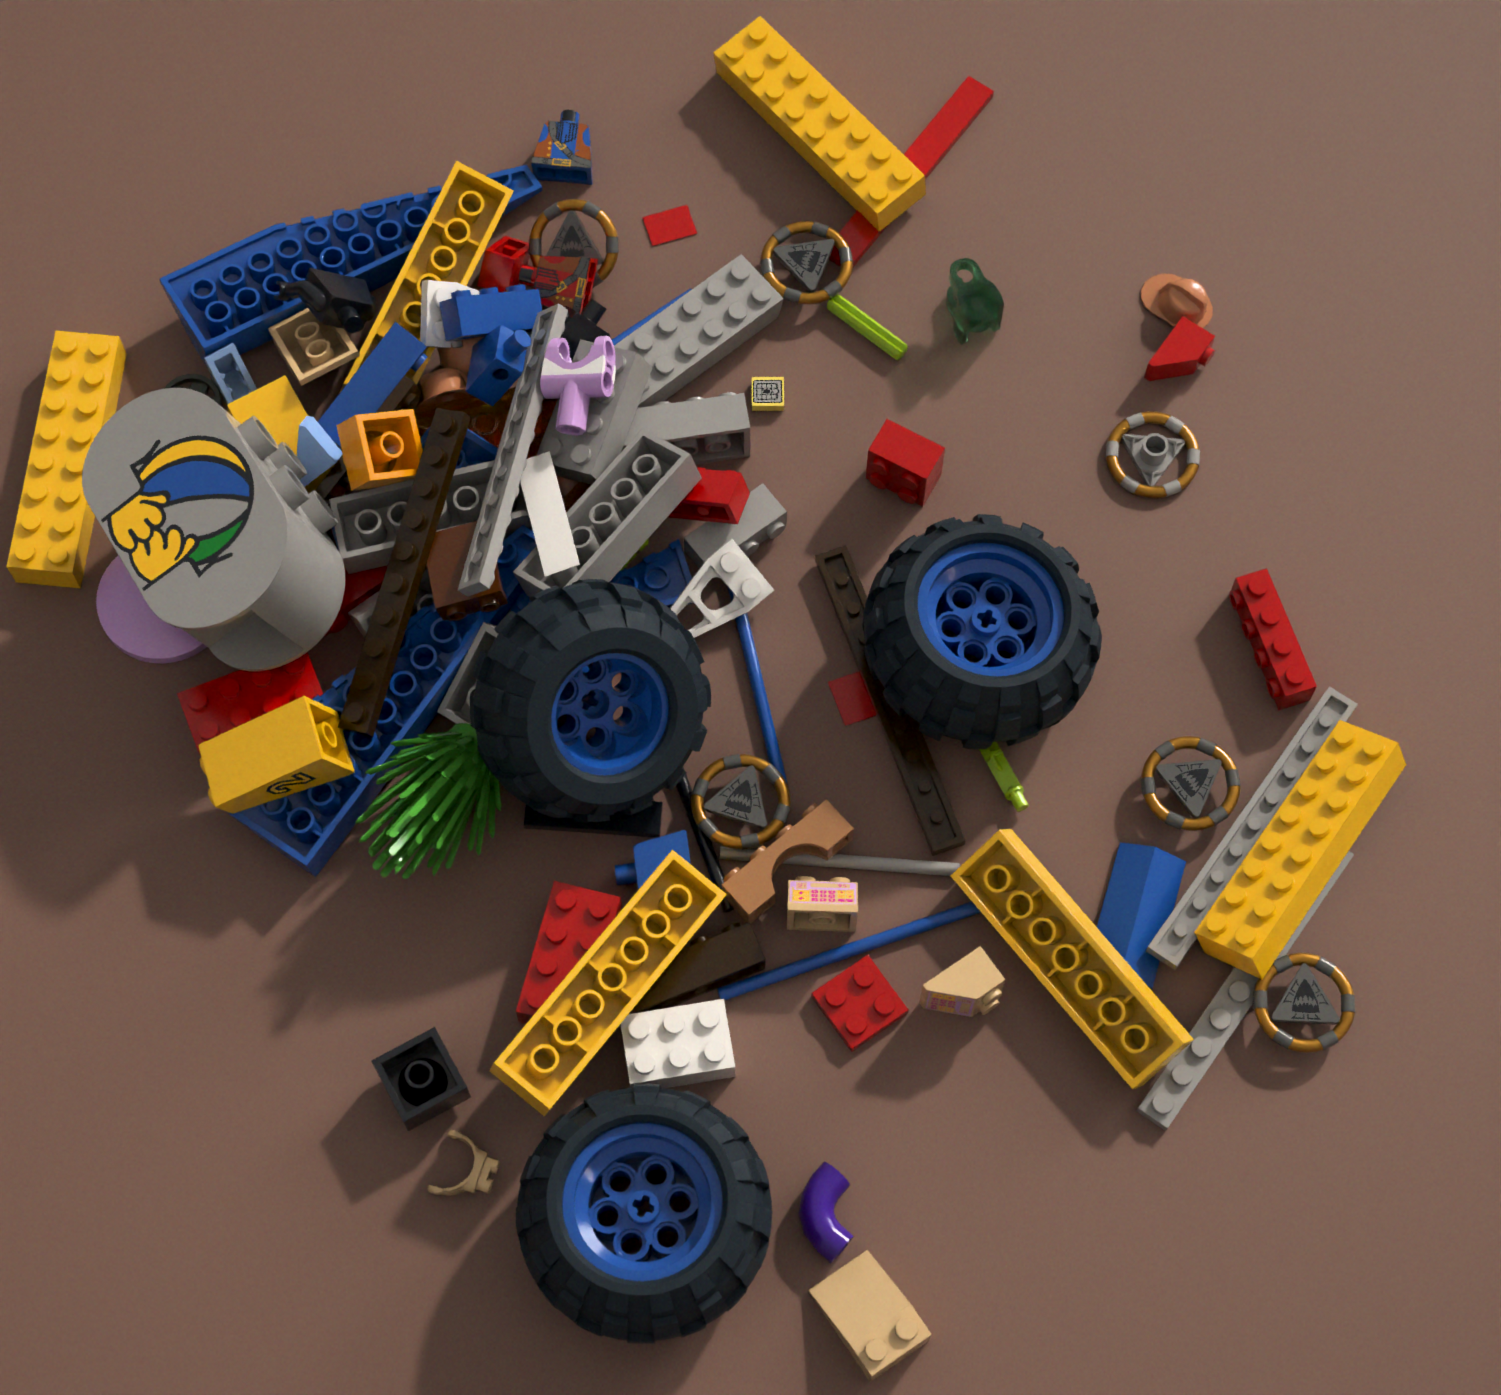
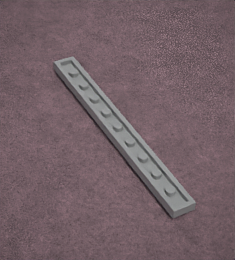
[458,303,568,597]
[1146,686,1358,970]
[1136,851,1354,1131]

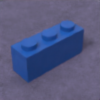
[439,285,542,341]

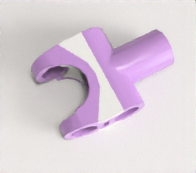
[540,336,616,436]

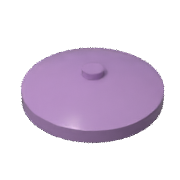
[96,555,207,664]

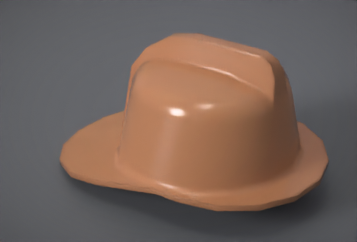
[1141,273,1213,328]
[417,368,484,414]

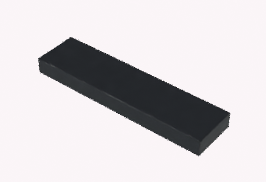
[524,801,663,838]

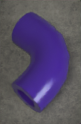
[799,1162,854,1263]

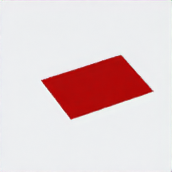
[642,205,697,246]
[828,671,877,726]

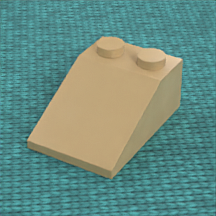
[268,308,360,386]
[808,1250,932,1382]

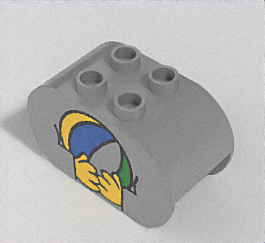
[82,388,345,671]

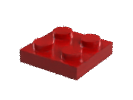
[811,955,909,1052]

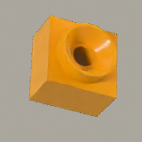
[336,409,423,491]

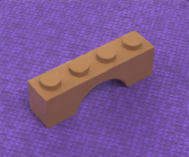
[722,799,854,924]

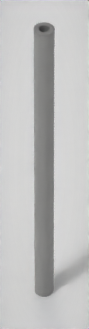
[720,846,960,876]

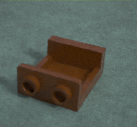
[426,521,508,621]

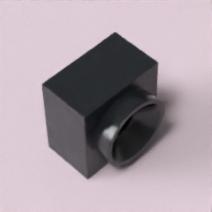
[371,1027,471,1131]

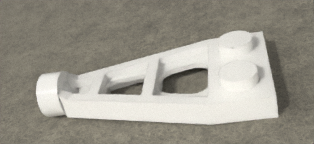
[420,280,543,348]
[670,539,774,638]

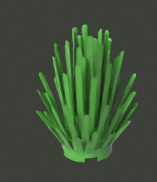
[356,723,502,879]

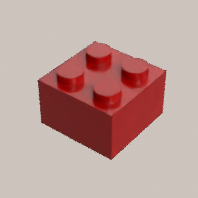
[866,419,945,507]

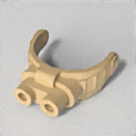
[428,1130,500,1196]

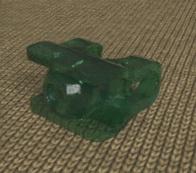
[946,258,1004,345]

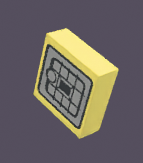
[752,377,784,411]

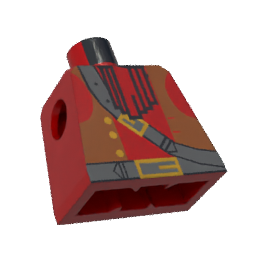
[519,256,598,314]

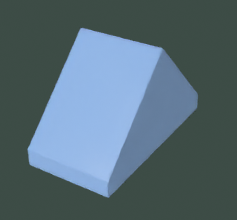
[204,343,257,404]
[297,416,343,487]

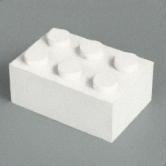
[621,999,735,1088]

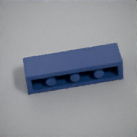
[318,322,428,447]

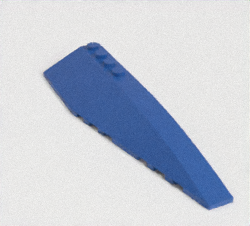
[159,165,543,366]
[227,525,537,877]

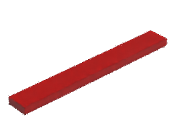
[829,76,994,267]

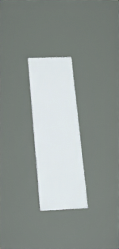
[520,451,580,577]

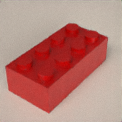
[177,652,323,757]
[516,881,623,1024]

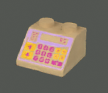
[787,876,858,932]
[919,946,1005,1017]

